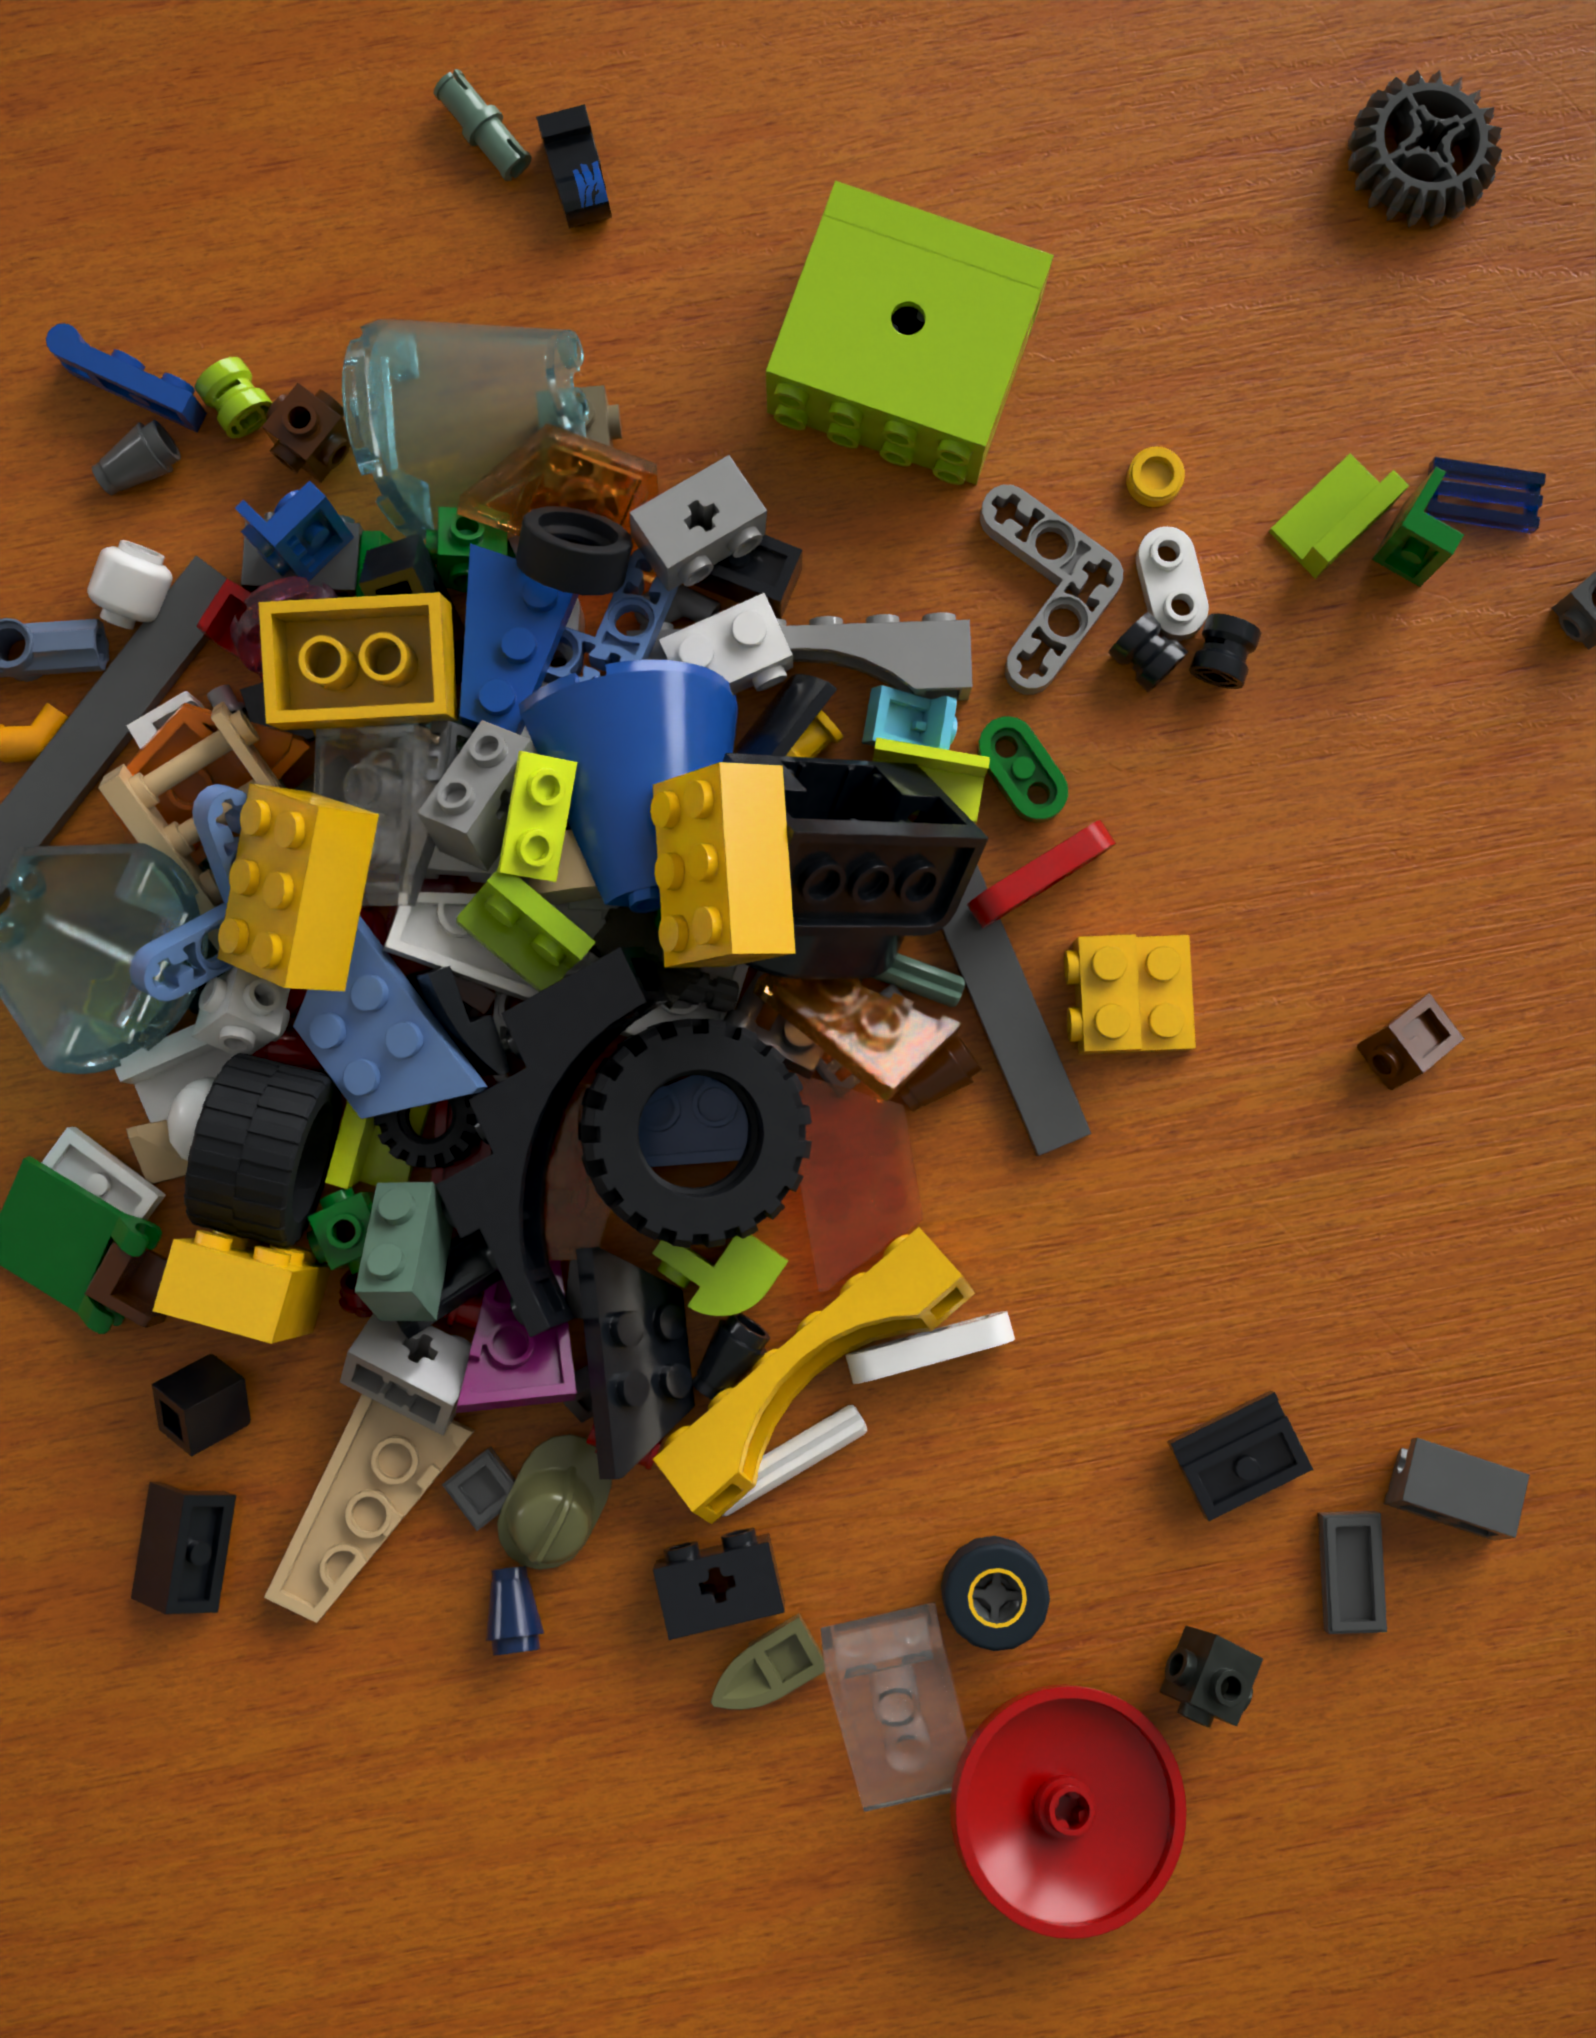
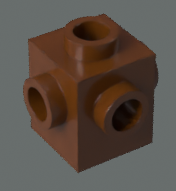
[262,383,356,483]

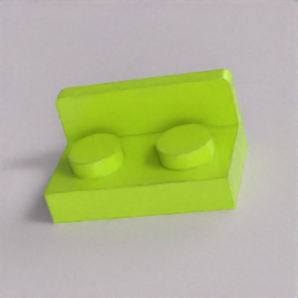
[456,868,596,992]

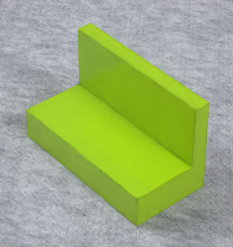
[1268,453,1409,579]

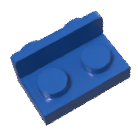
[235,481,354,585]

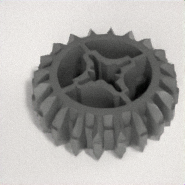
[1347,70,1502,228]

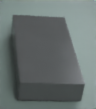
[1318,1511,1387,1634]

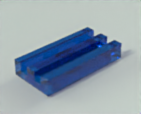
[1424,457,1546,534]

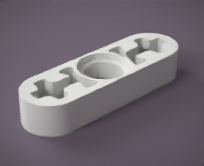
[845,1311,1015,1384]

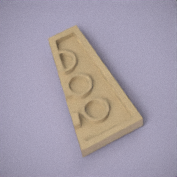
[264,1394,475,1623]

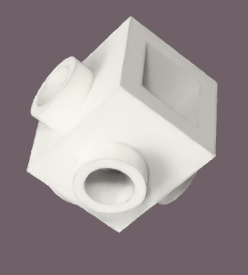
[192,966,290,1055]

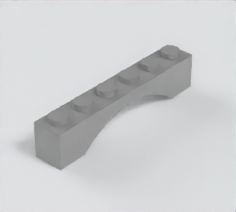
[627,612,973,701]

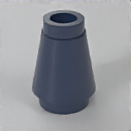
[486,1566,544,1656]

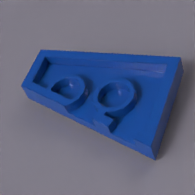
[459,543,579,735]

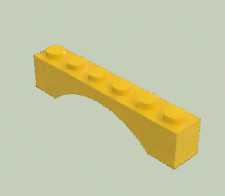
[653,1227,975,1524]

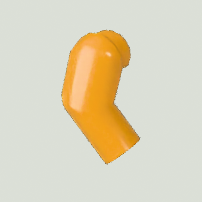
[0,703,69,763]

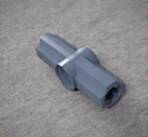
[0,618,109,682]

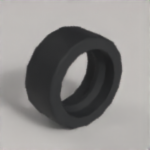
[516,506,633,595]

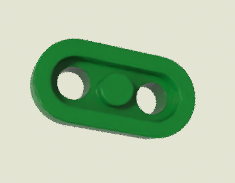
[977,716,1068,823]

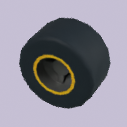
[941,1536,1050,1651]

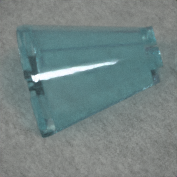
[342,319,589,540]
[0,843,208,1074]

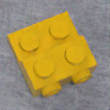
[1064,934,1196,1055]

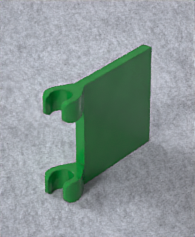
[0,1156,162,1334]

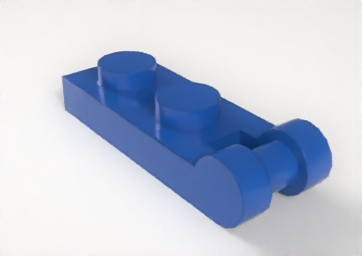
[46,323,207,433]

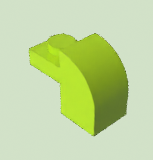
[652,1234,789,1317]

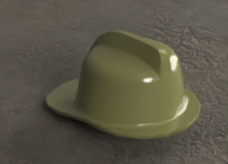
[497,1434,612,1570]

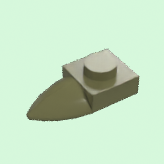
[711,1613,829,1710]

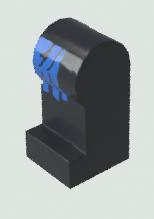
[536,104,612,229]

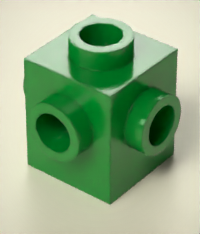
[426,506,508,592]
[307,1187,375,1275]

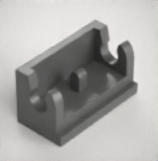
[1383,1438,1530,1541]

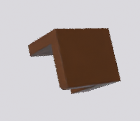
[84,1242,168,1328]

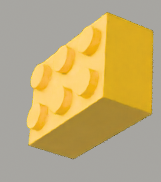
[258,592,458,730]
[650,762,796,968]
[217,783,379,992]
[153,1230,331,1344]

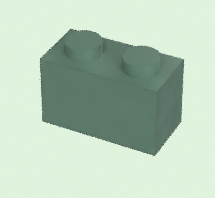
[355,1182,453,1321]

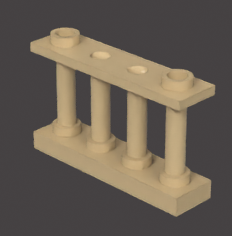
[98,701,284,951]

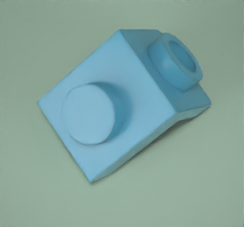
[862,685,957,750]

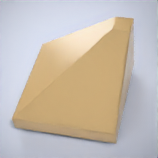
[126,1120,188,1184]

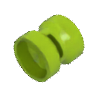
[195,357,273,438]

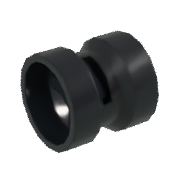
[1108,612,1189,692]
[1189,614,1262,689]

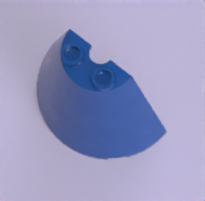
[519,659,738,913]

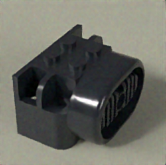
[723,753,989,980]

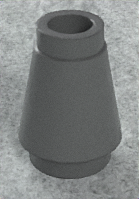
[92,420,181,496]

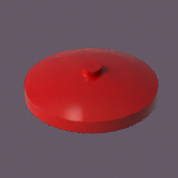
[950,1684,1187,1939]

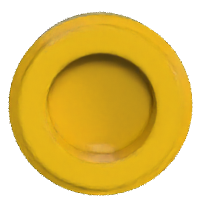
[1126,446,1185,507]

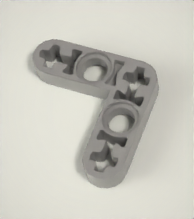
[980,484,1123,695]

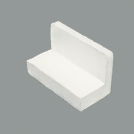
[111,1024,234,1123]

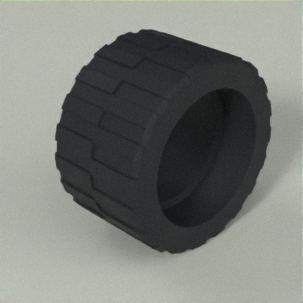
[184,1053,341,1248]

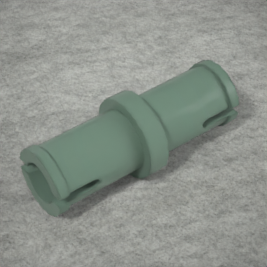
[433,69,532,181]

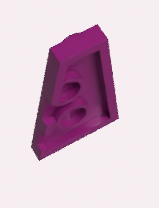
[456,1227,577,1413]

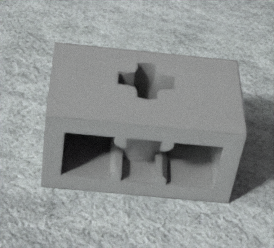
[630,455,767,592]
[417,720,538,872]
[340,1313,472,1435]

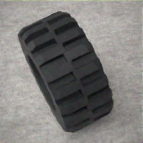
[578,1018,812,1248]

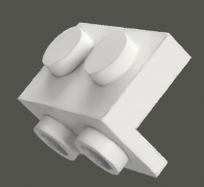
[659,593,793,695]

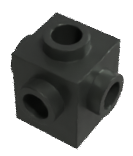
[1159,1625,1263,1728]

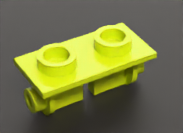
[498,751,578,882]

